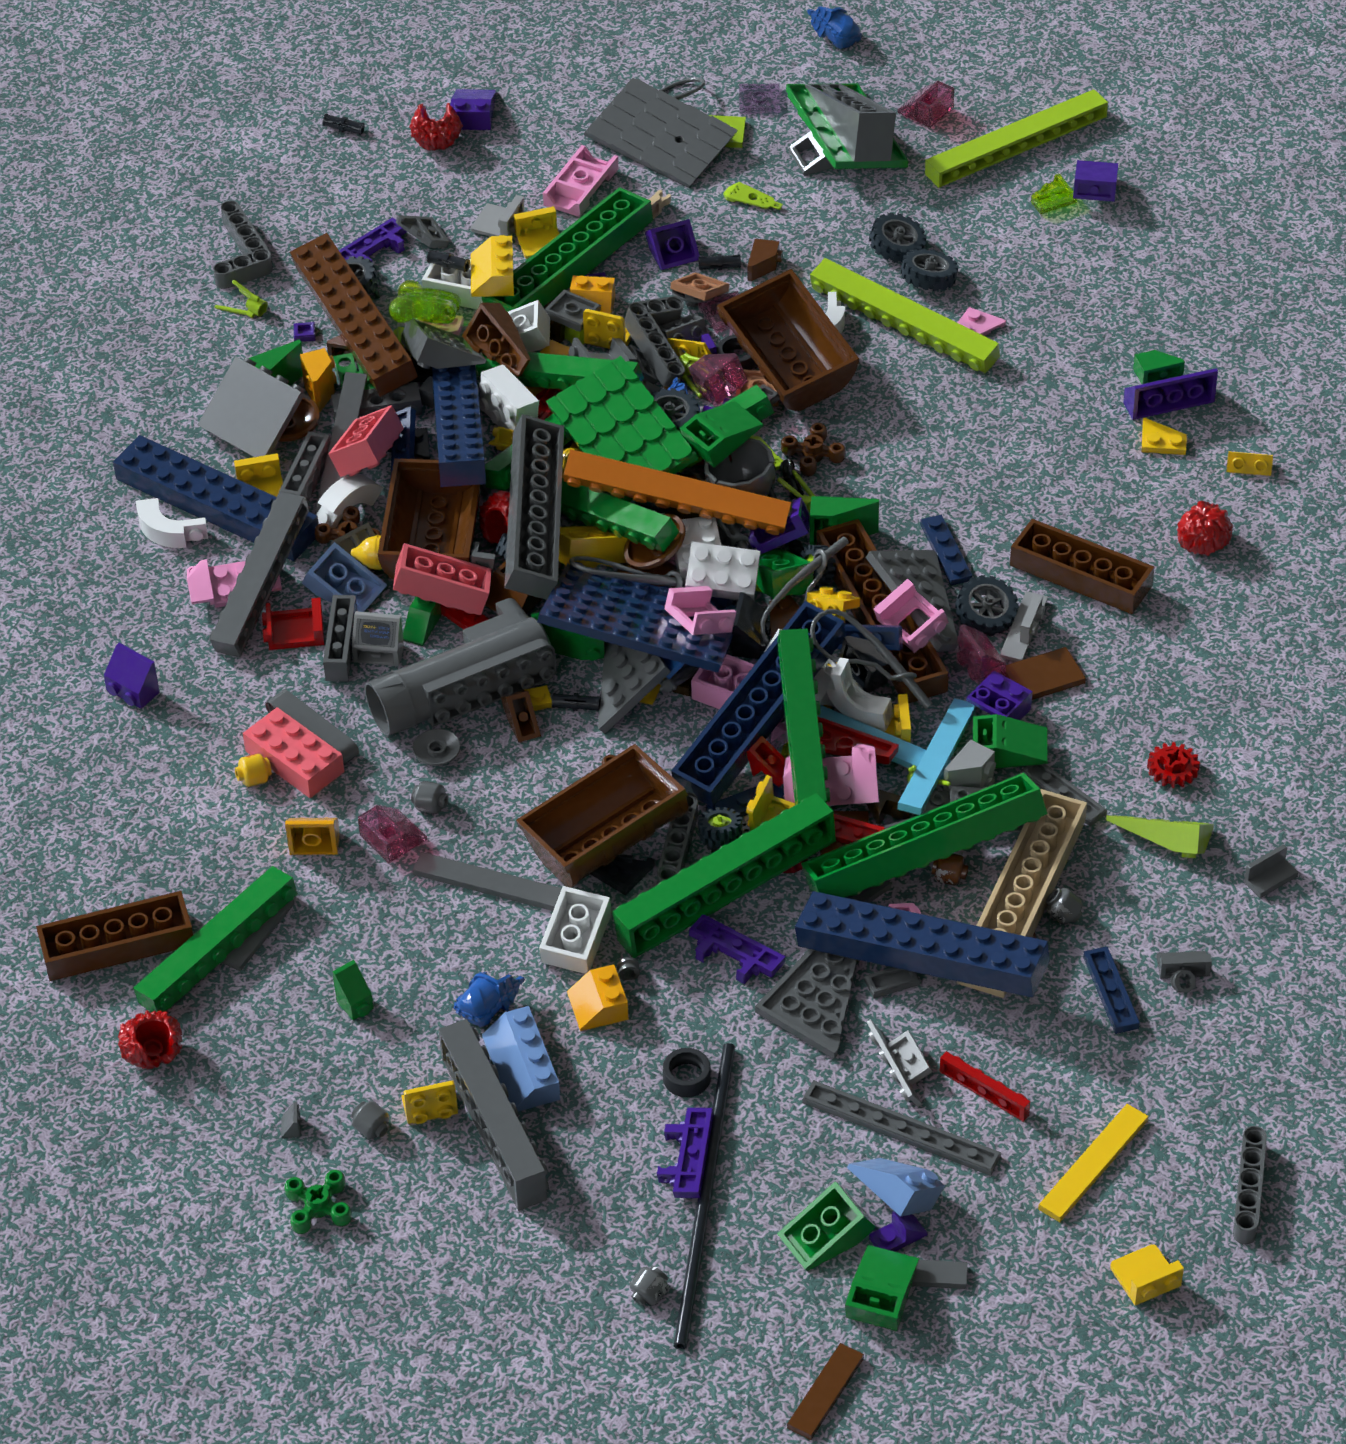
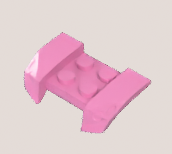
[187,559,282,608]
[783,743,879,806]

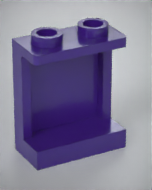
[1073,160,1119,202]
[748,497,810,554]

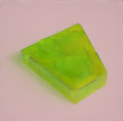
[1031,173,1077,214]

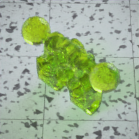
[389,280,461,324]

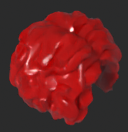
[409,103,463,151]
[479,491,510,544]
[1177,501,1233,556]
[118,1010,183,1069]

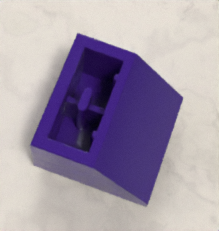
[966,671,1032,720]

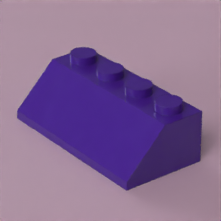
[1123,368,1218,420]

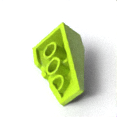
[1106,815,1214,858]

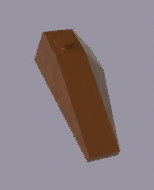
[462,303,531,376]

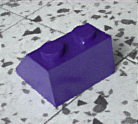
[645,219,700,270]
[104,642,160,709]

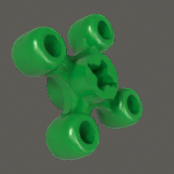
[284,1170,352,1234]

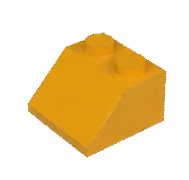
[570,275,615,314]
[300,348,337,412]
[285,817,340,855]
[567,964,629,1031]

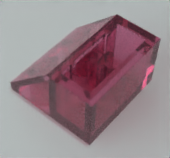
[897,81,955,128]
[689,353,748,407]
[957,624,1006,685]
[358,805,427,863]

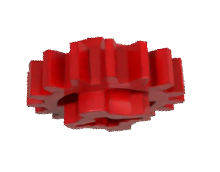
[1147,742,1200,788]

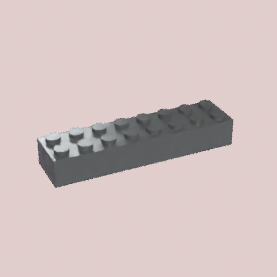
[439,1019,549,1211]

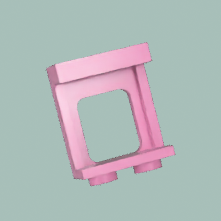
[874,579,949,653]
[664,586,736,635]

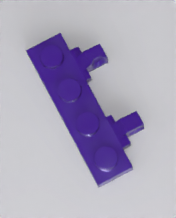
[339,217,407,262]
[689,914,786,984]
[657,1108,714,1198]

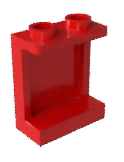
[262,597,324,650]

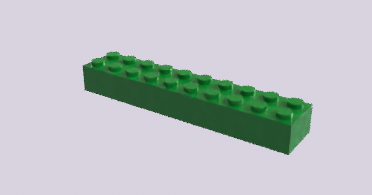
[482,187,653,312]
[801,773,1048,898]
[613,793,836,958]

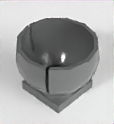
[704,438,776,497]

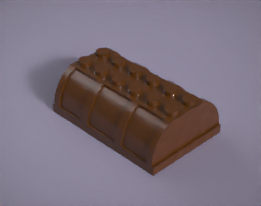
[717,269,859,411]
[378,458,481,580]
[516,744,688,888]

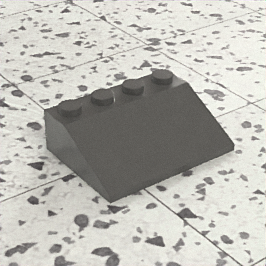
[401,317,486,369]

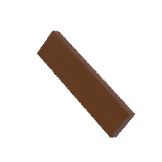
[787,1343,864,1440]

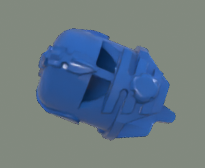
[807,6,862,49]
[454,972,525,1028]

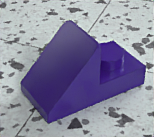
[869,1211,928,1252]

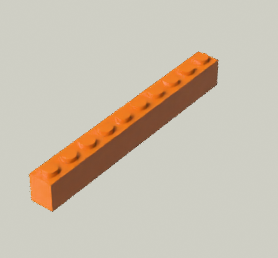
[564,449,791,535]

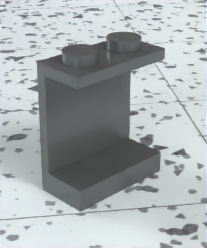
[569,338,637,362]

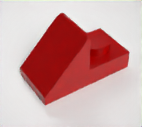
[747,736,786,787]

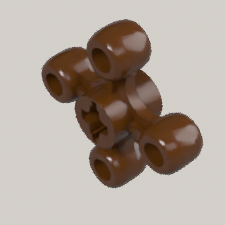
[781,423,846,476]
[314,506,381,544]

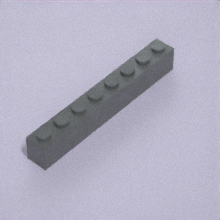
[210,492,310,657]

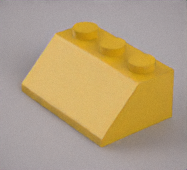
[471,235,514,297]
[559,526,628,568]

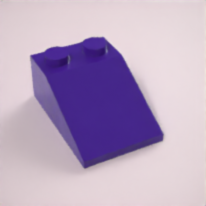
[450,89,496,130]

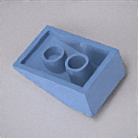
[302,542,387,612]
[847,1158,945,1217]

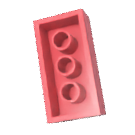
[328,405,404,477]
[393,543,492,615]
[243,707,345,798]

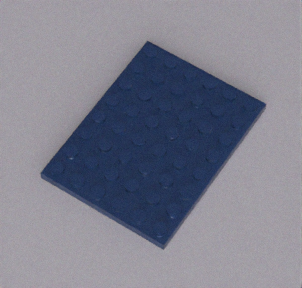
[537,562,737,673]

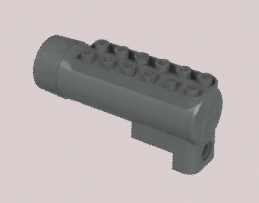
[364,598,557,736]

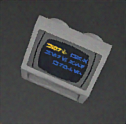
[352,611,404,666]

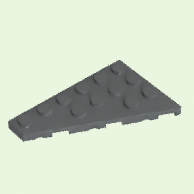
[866,550,959,652]
[598,642,671,734]
[755,949,857,1059]

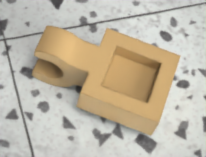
[648,190,671,219]

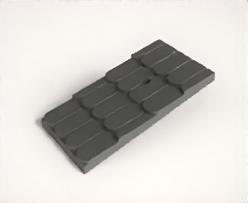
[584,78,738,188]

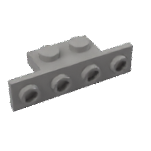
[1000,591,1048,662]
[867,1019,933,1107]

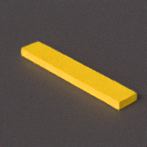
[1038,1104,1148,1223]

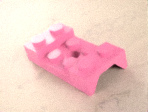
[543,145,619,217]

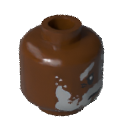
[931,853,969,886]

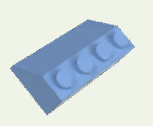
[482,1006,560,1112]

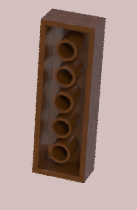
[1010,519,1155,614]
[36,891,193,982]

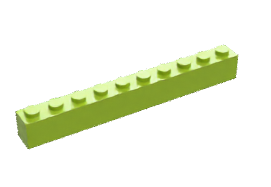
[925,89,1108,188]
[810,258,1000,373]

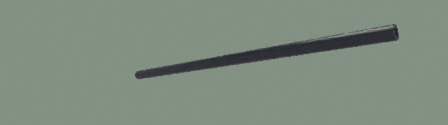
[673,1043,735,1349]

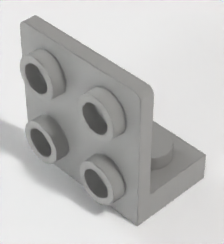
[471,195,525,237]

